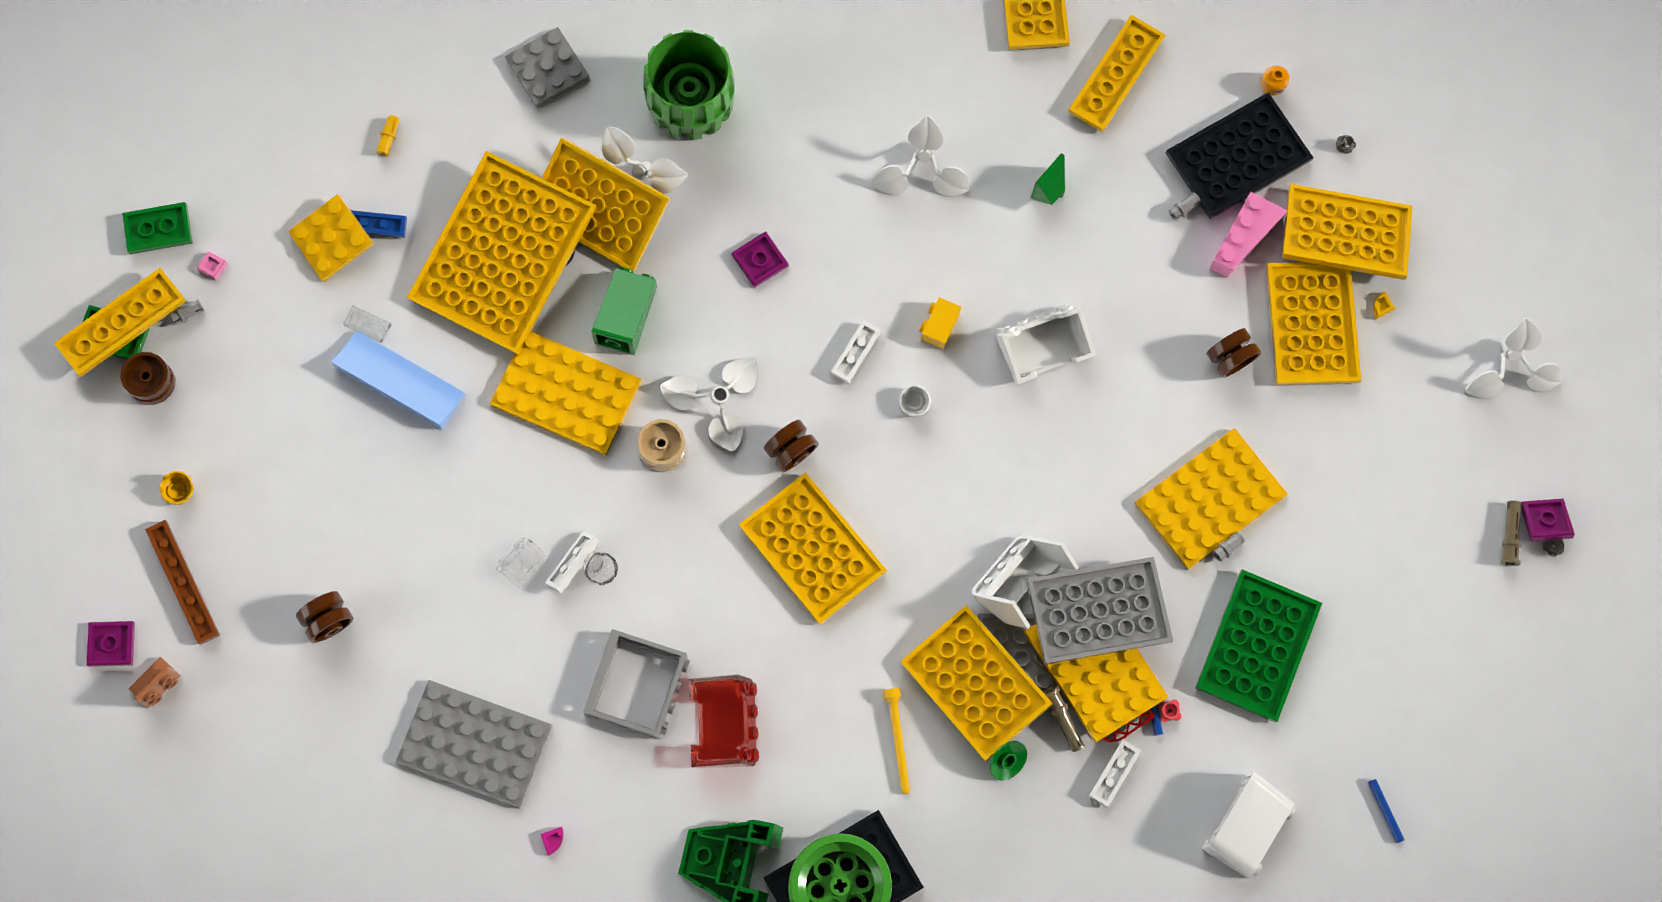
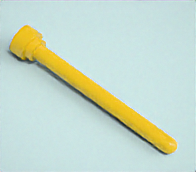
[883,688,910,795]

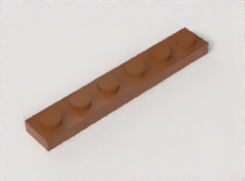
[145,520,220,645]

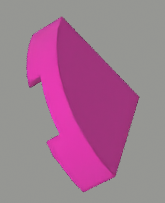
[541,827,564,856]

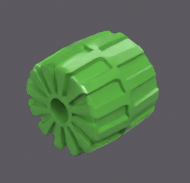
[643,30,735,140]

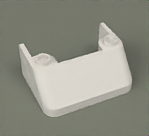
[972,535,1079,629]

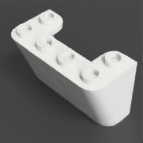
[995,304,1096,384]

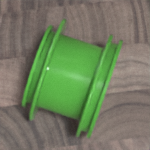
[788,834,892,902]

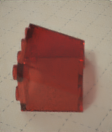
[689,674,759,768]

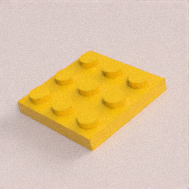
[1003,0,1070,50]
[288,194,374,282]

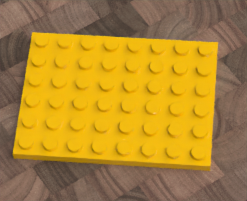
[407,151,597,354]

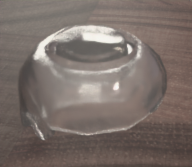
[583,551,618,585]

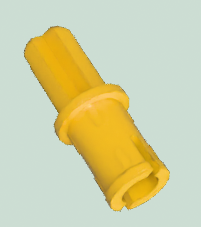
[376,115,399,156]

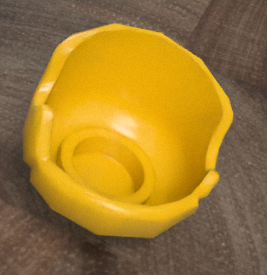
[159,471,194,505]

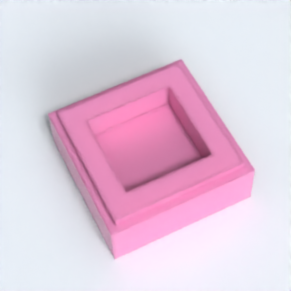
[197,251,227,280]

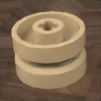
[637,419,686,472]

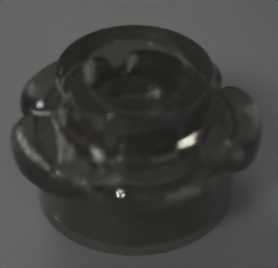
[1336,135,1356,154]
[1543,539,1564,557]

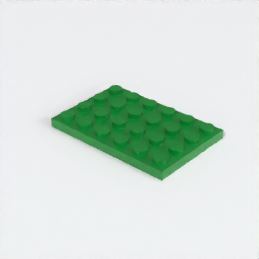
[1195,569,1322,723]

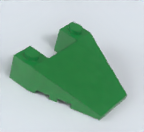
[678,820,783,902]

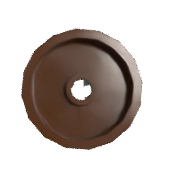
[1206,328,1262,378]
[120,352,176,405]
[764,420,819,472]
[296,591,354,643]

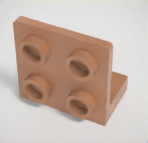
[128,657,181,708]

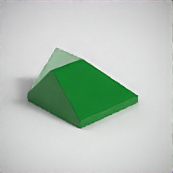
[1031,153,1065,205]

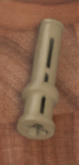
[1500,500,1522,566]
[1043,686,1085,752]

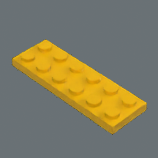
[1068,15,1166,133]
[54,267,186,377]

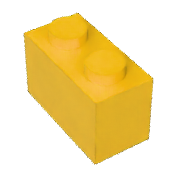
[919,297,962,350]

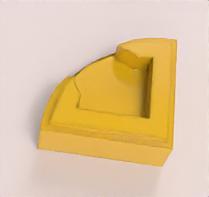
[1373,291,1396,319]

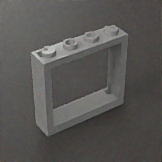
[583,629,690,739]

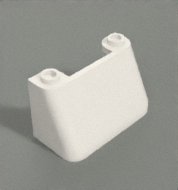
[1202,772,1296,878]

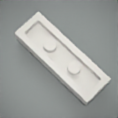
[831,320,881,384]
[545,531,600,593]
[1088,739,1141,808]

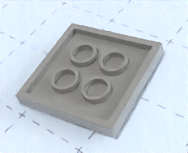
[505,27,590,108]

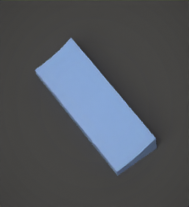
[331,330,465,430]

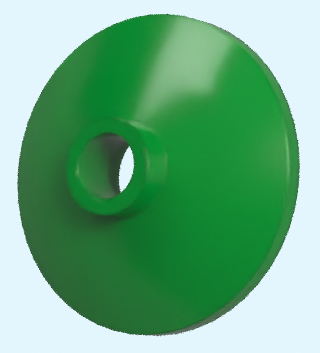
[990,741,1027,781]

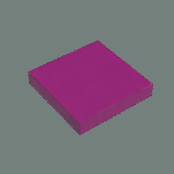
[731,231,789,288]
[1521,498,1575,542]
[86,621,135,667]

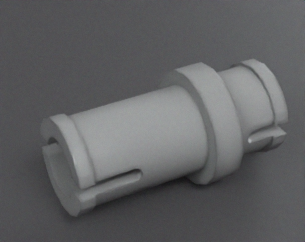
[1168,192,1201,221]
[169,299,204,325]
[1212,532,1245,562]

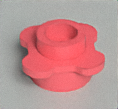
[1158,699,1182,723]

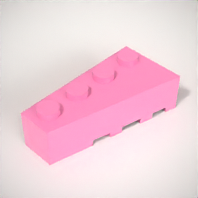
[1209,192,1287,278]

